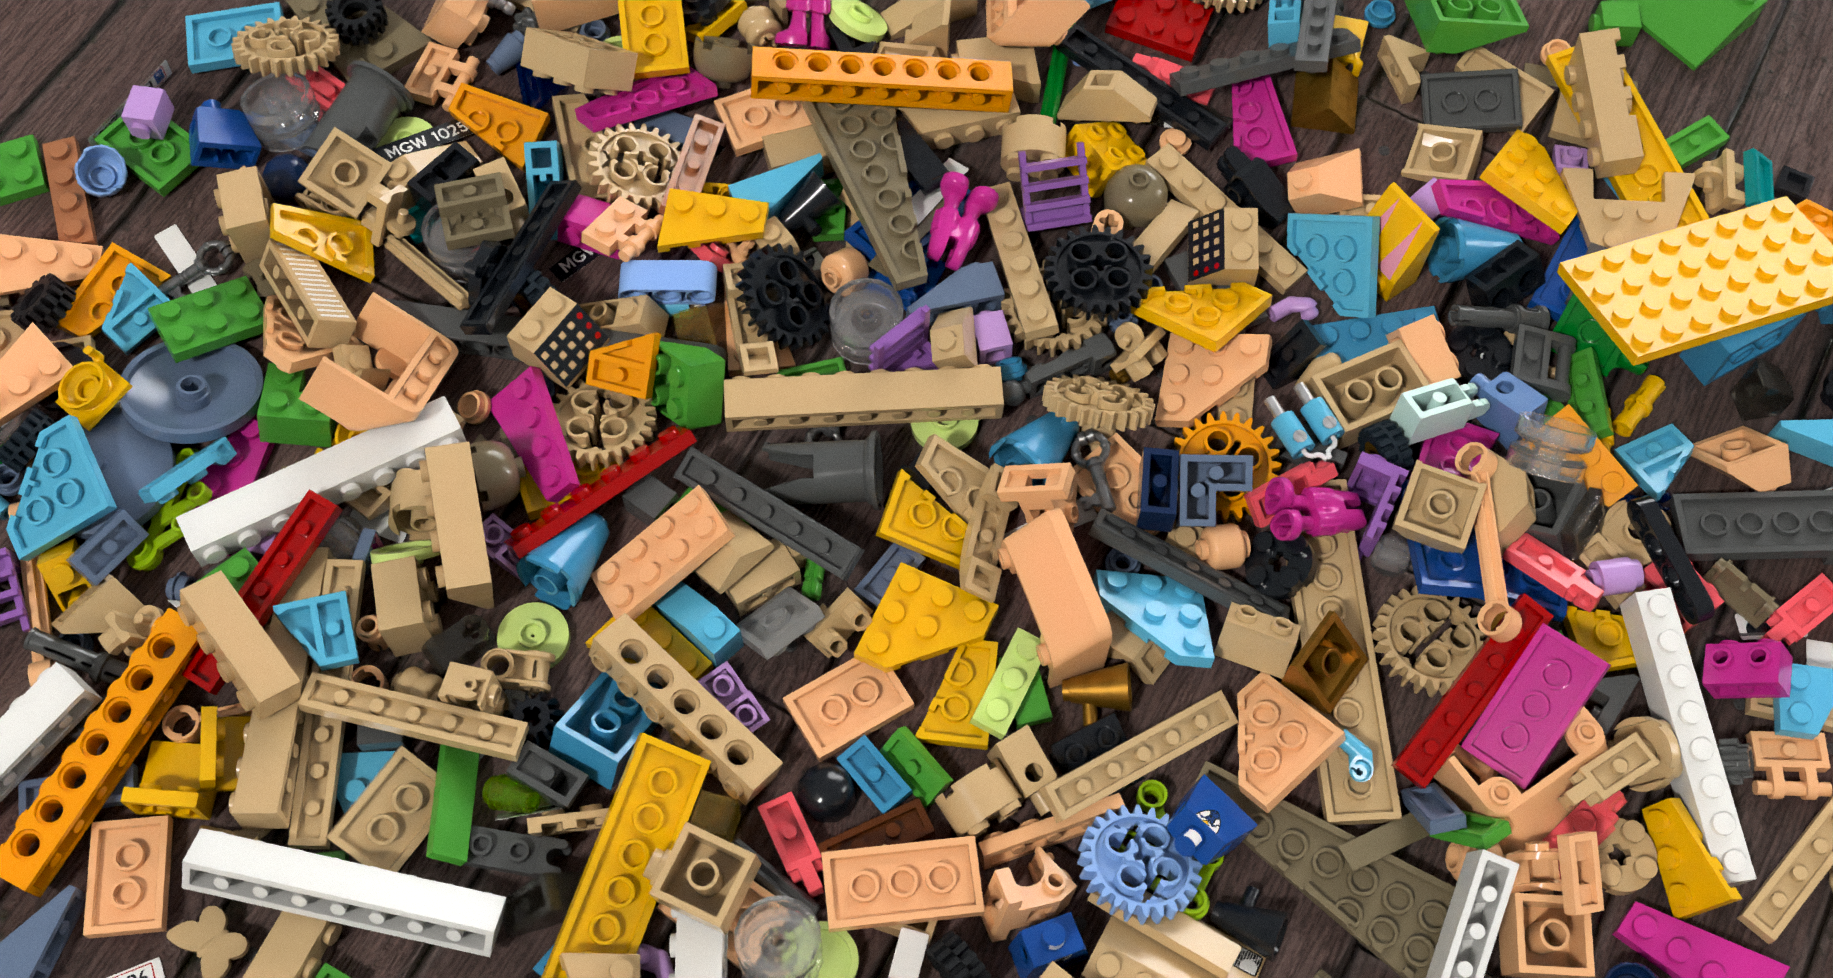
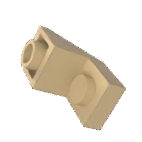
[1106,611,1170,685]

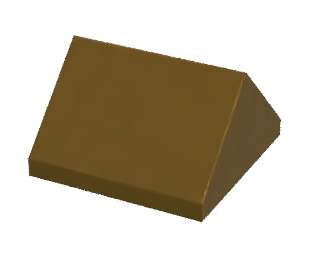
[1291,58,1359,135]
[1281,610,1368,714]

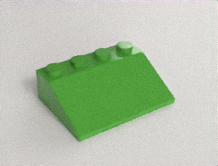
[1404,0,1529,54]
[1607,0,1768,71]

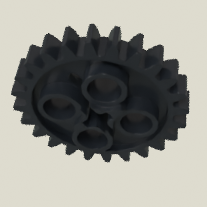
[1043,225,1154,322]
[735,243,835,352]

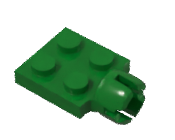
[1551,293,1652,377]

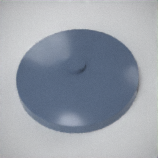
[119,342,264,444]
[31,408,177,539]

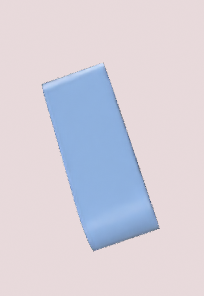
[618,260,717,305]

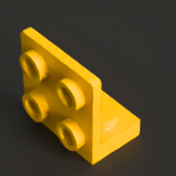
[1066,121,1147,198]
[199,706,251,792]
[120,741,217,820]

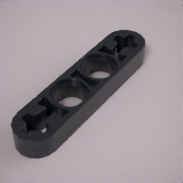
[1627,495,1715,625]

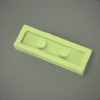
[969,627,1041,740]

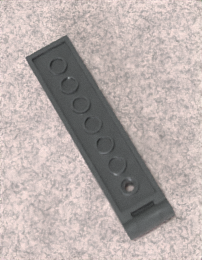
[1669,490,1833,565]

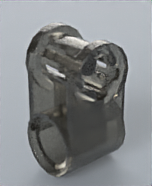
[421,614,496,680]

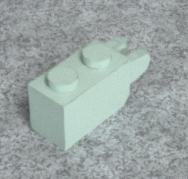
[1389,378,1490,445]

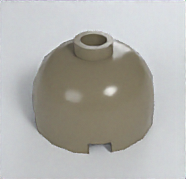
[693,36,757,89]
[1103,164,1168,230]
[470,440,526,512]

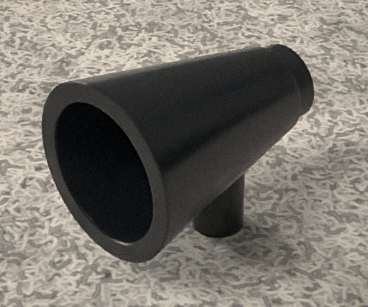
[777,171,842,237]
[1210,886,1290,962]

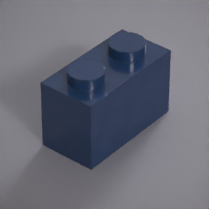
[1136,447,1180,532]

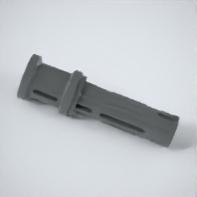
[1448,304,1550,334]
[23,627,129,685]

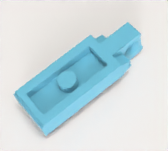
[138,436,237,504]

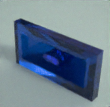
[516,61,566,110]

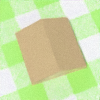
[298,127,393,219]
[693,510,774,594]

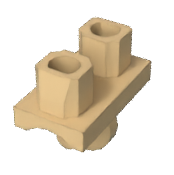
[1693,148,1745,215]
[361,183,416,247]
[1110,322,1168,382]
[804,587,873,658]
[98,605,167,657]

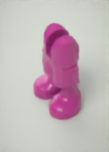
[775,0,831,51]
[927,171,999,271]
[1265,477,1367,541]

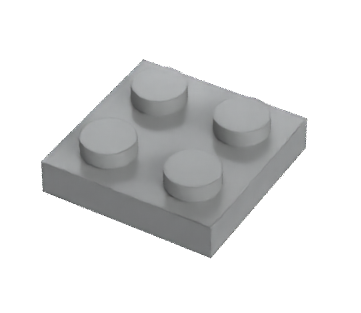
[736,586,825,660]

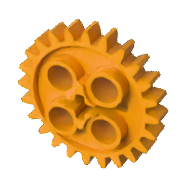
[1174,411,1282,524]

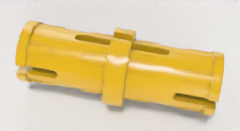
[1612,375,1666,437]

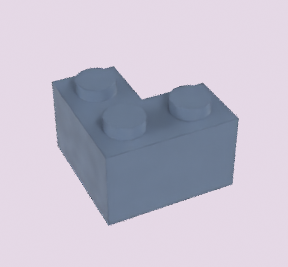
[1176,454,1253,527]

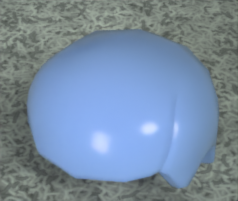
[75,144,128,198]

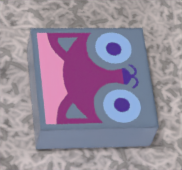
[352,528,385,576]

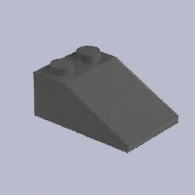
[1517,466,1591,557]

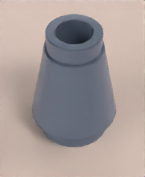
[486,30,525,76]

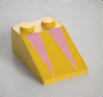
[1367,182,1440,302]

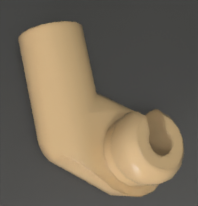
[1295,353,1342,387]

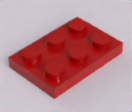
[1105,0,1214,62]

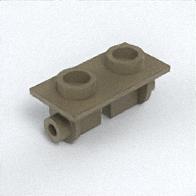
[1702,557,1779,629]

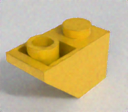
[37,538,92,612]

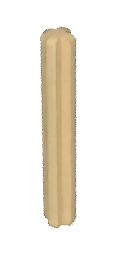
[384,234,471,310]

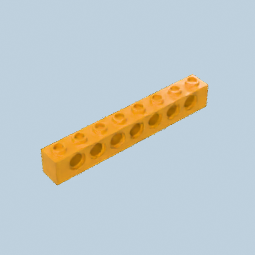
[751,46,1013,113]
[0,608,200,898]

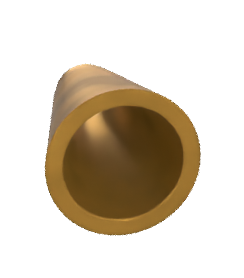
[1062,662,1132,726]

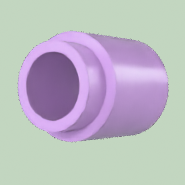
[1585,557,1644,597]

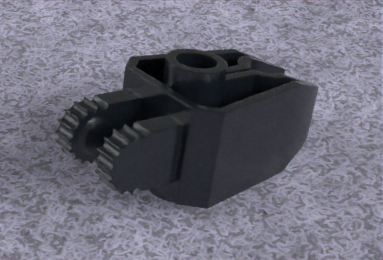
[1216,146,1293,230]

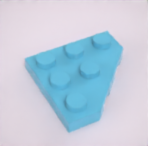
[1287,213,1380,318]
[6,415,117,561]
[1093,569,1215,668]

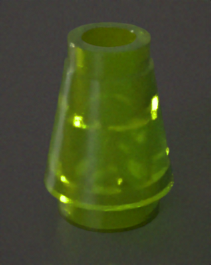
[482,774,540,814]

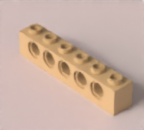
[588,613,783,806]

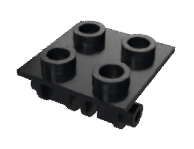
[1049,712,1145,796]

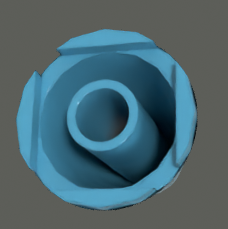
[1427,217,1523,283]
[988,412,1079,486]
[516,513,610,610]

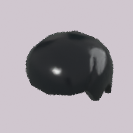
[797,762,856,823]

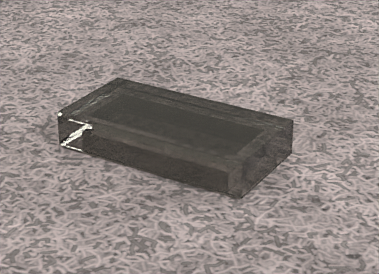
[1560,487,1605,561]

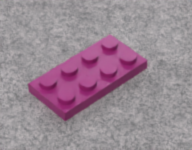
[1460,623,1611,790]

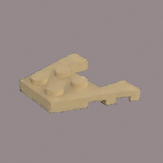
[1560,167,1695,248]

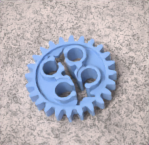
[1077,804,1203,925]

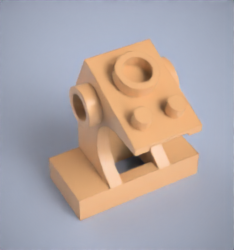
[997,462,1079,532]
[1504,831,1604,916]
[981,846,1077,943]

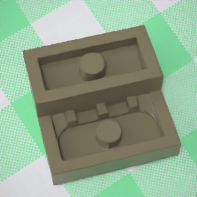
[434,172,515,251]

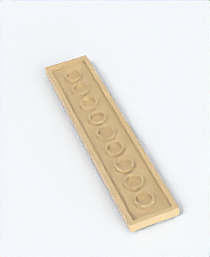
[1285,479,1402,826]

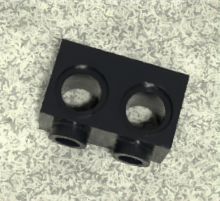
[407,141,480,223]
[1464,240,1546,308]

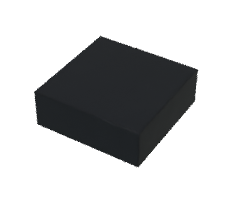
[1774,165,1815,205]

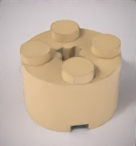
[1000,114,1067,182]
[388,468,437,541]
[935,759,1023,840]

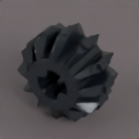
[503,690,565,749]

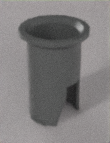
[300,60,414,152]
[762,431,884,510]

